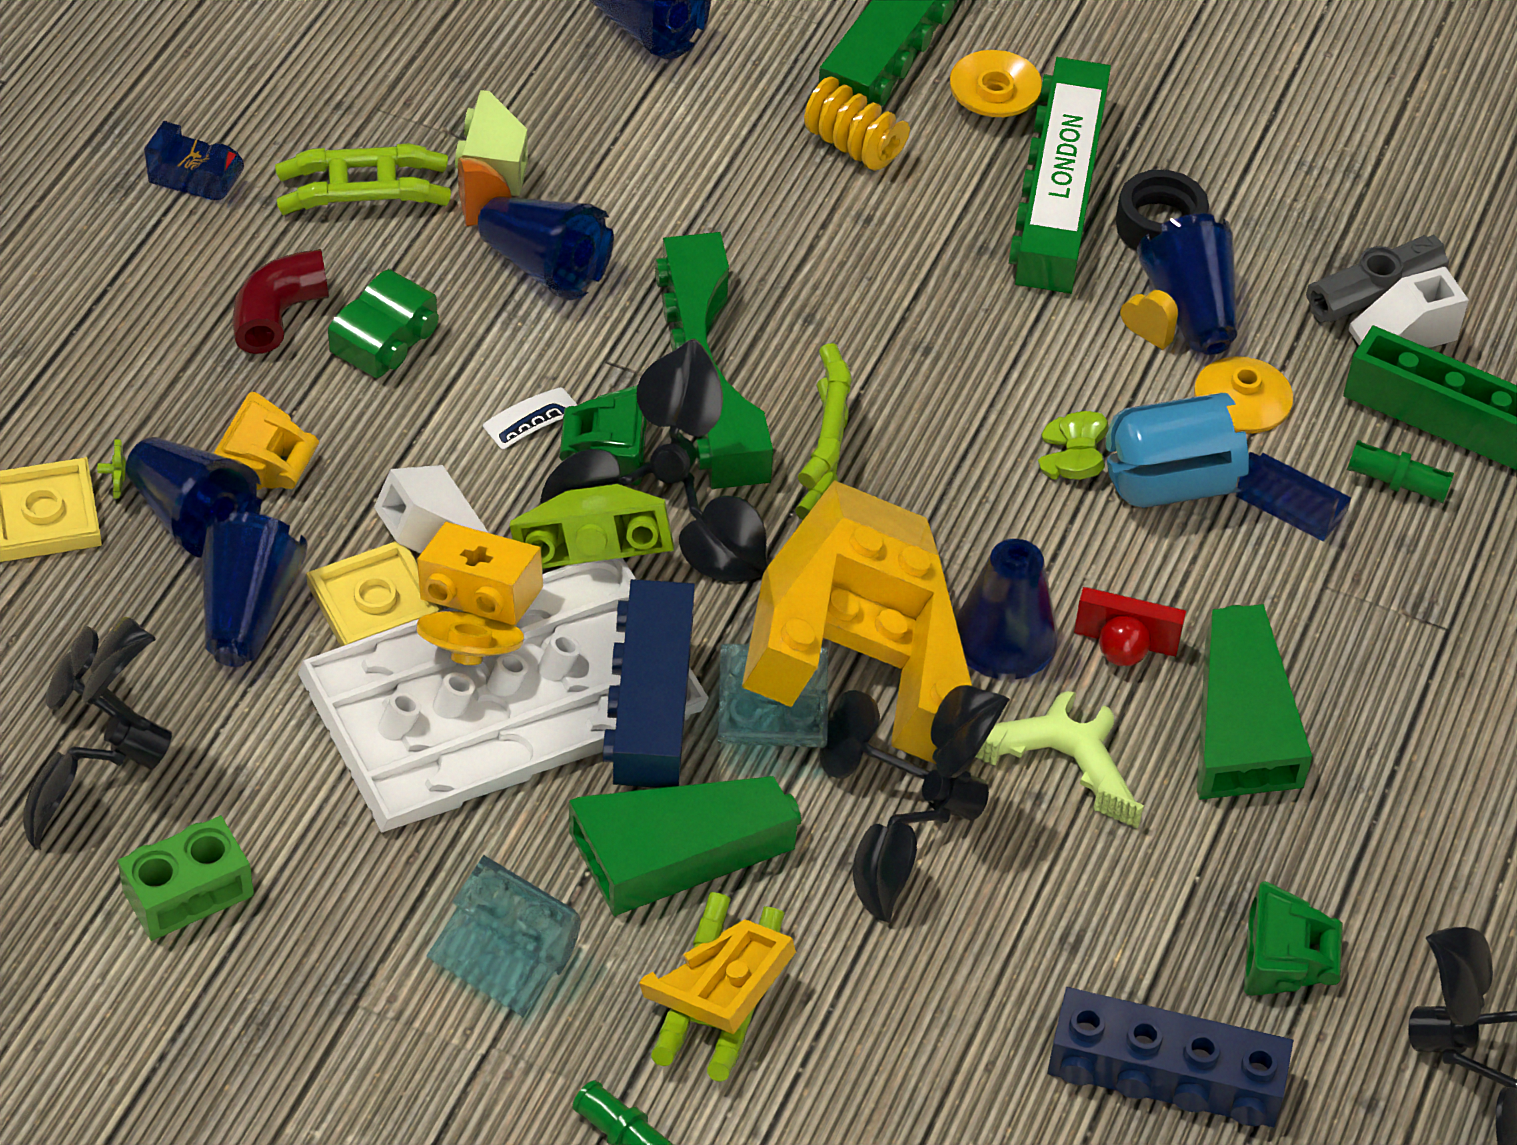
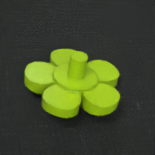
[97,439,126,499]

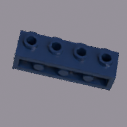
[603,579,695,788]
[1047,987,1294,1128]

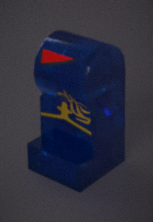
[144,121,244,200]

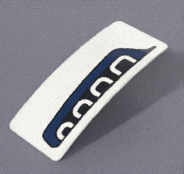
[483,388,577,449]

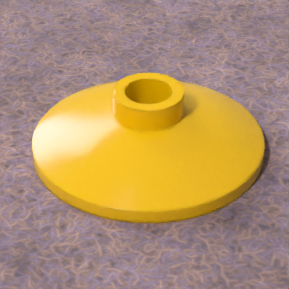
[950,50,1042,117]
[1194,356,1293,434]
[416,611,524,665]

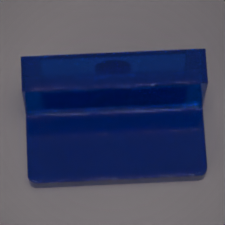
[1235,452,1351,542]

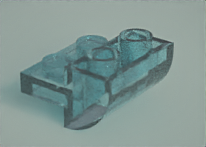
[717,644,828,748]
[426,855,581,1018]

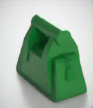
[559,385,647,485]
[1244,881,1343,996]

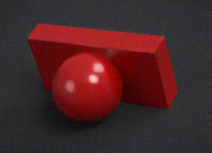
[1074,587,1186,666]

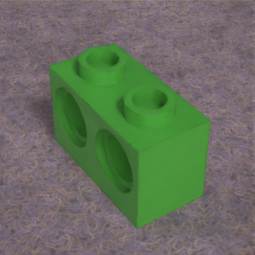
[117,815,254,941]

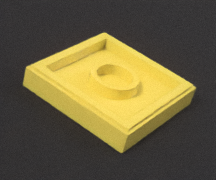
[0,457,102,562]
[306,541,443,647]

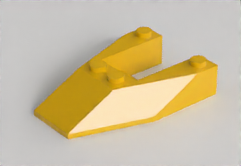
[742,480,972,764]

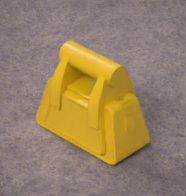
[212,392,319,490]

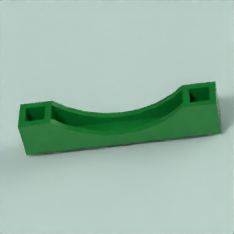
[655,232,773,489]

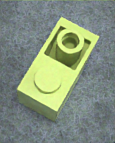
[455,90,528,196]

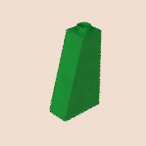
[1197,604,1313,800]
[569,776,802,916]

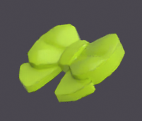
[1038,411,1109,480]

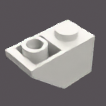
[1349,267,1469,348]
[374,465,488,554]

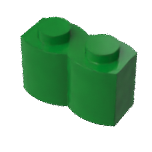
[328,269,439,379]

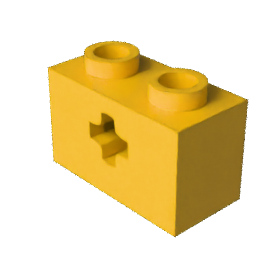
[417,522,543,626]

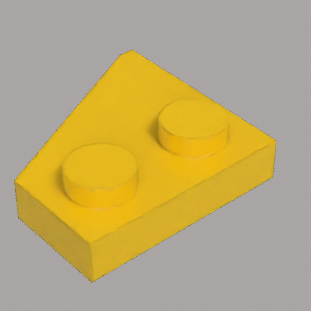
[639,919,796,1035]

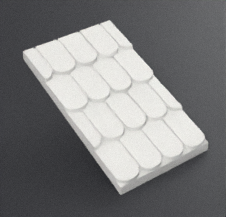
[298,558,709,833]

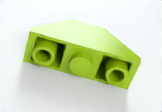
[509,484,674,569]

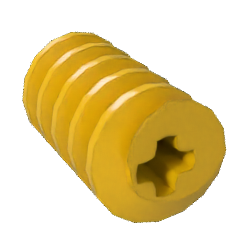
[804,76,910,171]

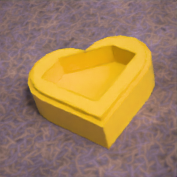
[1120,290,1178,350]

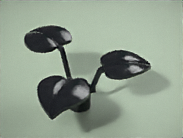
[540,339,768,582]
[23,617,172,850]
[820,685,1010,923]
[1408,927,1517,1145]

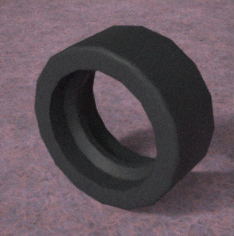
[1115,170,1209,258]

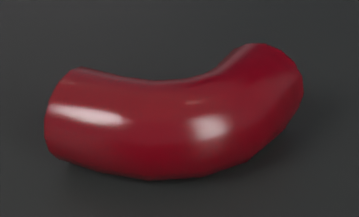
[232,249,329,354]

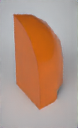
[458,158,513,226]

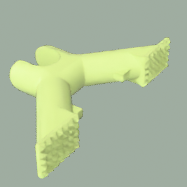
[975,691,1144,828]

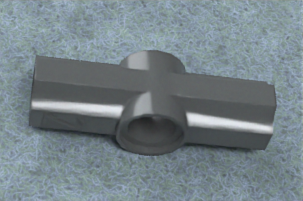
[1306,234,1449,323]

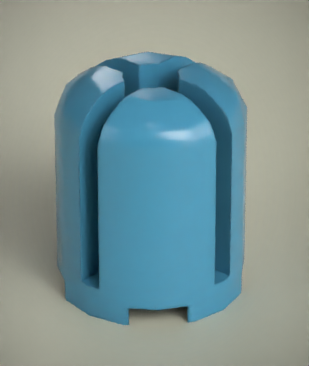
[1106,392,1249,508]

